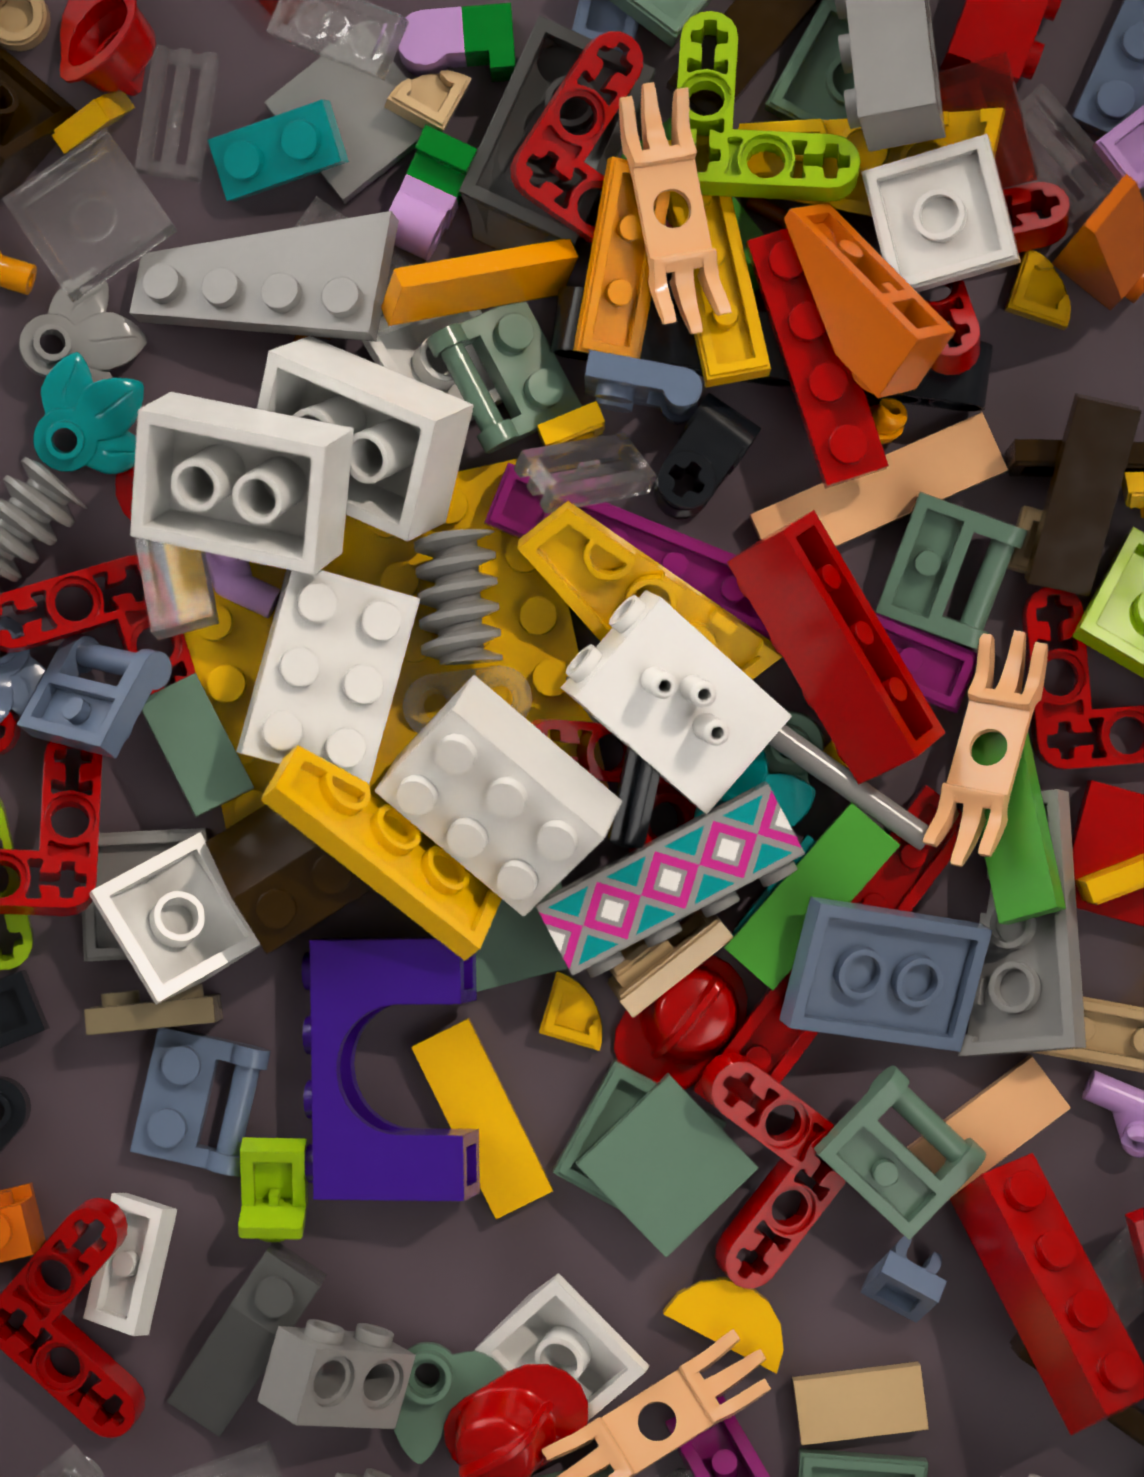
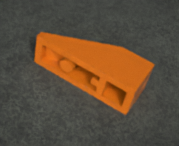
[1052,173,1144,311]
[784,203,956,398]

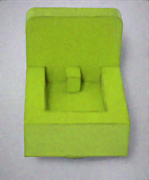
[238,1137,308,1242]

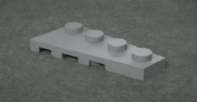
[129,211,399,341]
[958,789,1086,1057]

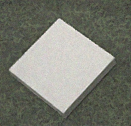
[861,134,1021,293]

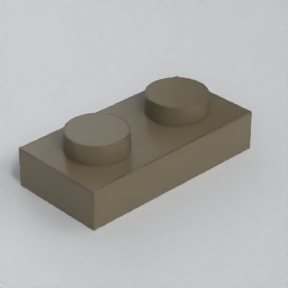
[84,983,223,1035]

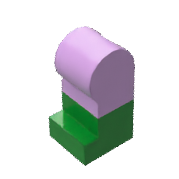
[396,3,516,82]
[389,124,478,261]

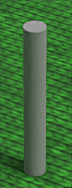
[768,725,929,851]

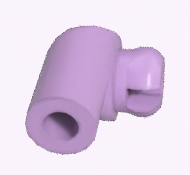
[205,552,281,618]
[1082,1070,1144,1158]

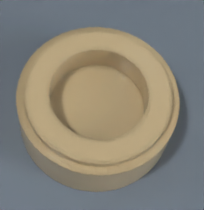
[0,0,51,51]

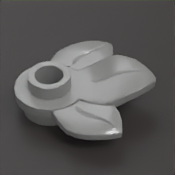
[18,279,147,383]

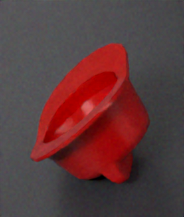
[60,0,157,97]
[614,955,748,1089]
[444,1364,588,1477]

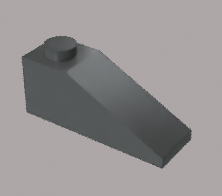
[167,1242,327,1437]

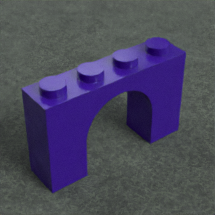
[301,937,480,1201]

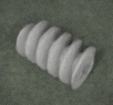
[0,457,88,594]
[414,529,503,665]

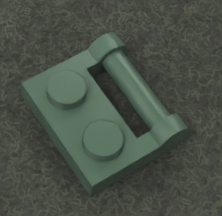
[426,301,582,454]
[875,491,1028,649]
[814,1065,986,1240]

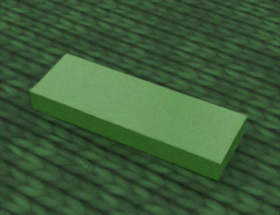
[972,732,1066,925]
[723,802,900,991]

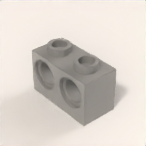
[257,1319,416,1429]

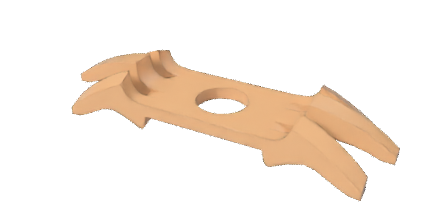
[619,82,732,335]
[923,630,1048,867]
[542,1329,771,1477]

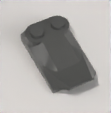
[459,15,656,250]

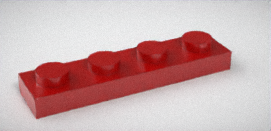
[746,228,889,489]

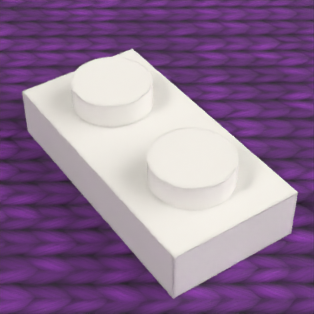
[83,1193,177,1336]

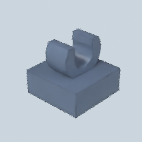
[860,1236,947,1323]

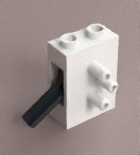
[561,590,792,849]

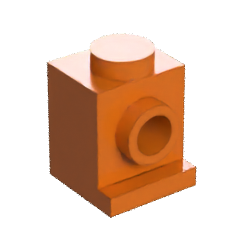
[0,1182,46,1263]

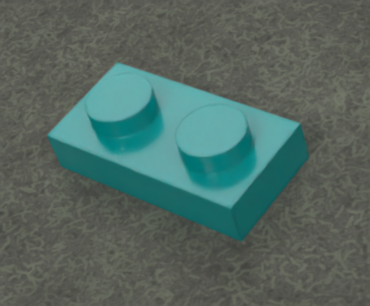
[208,99,349,202]

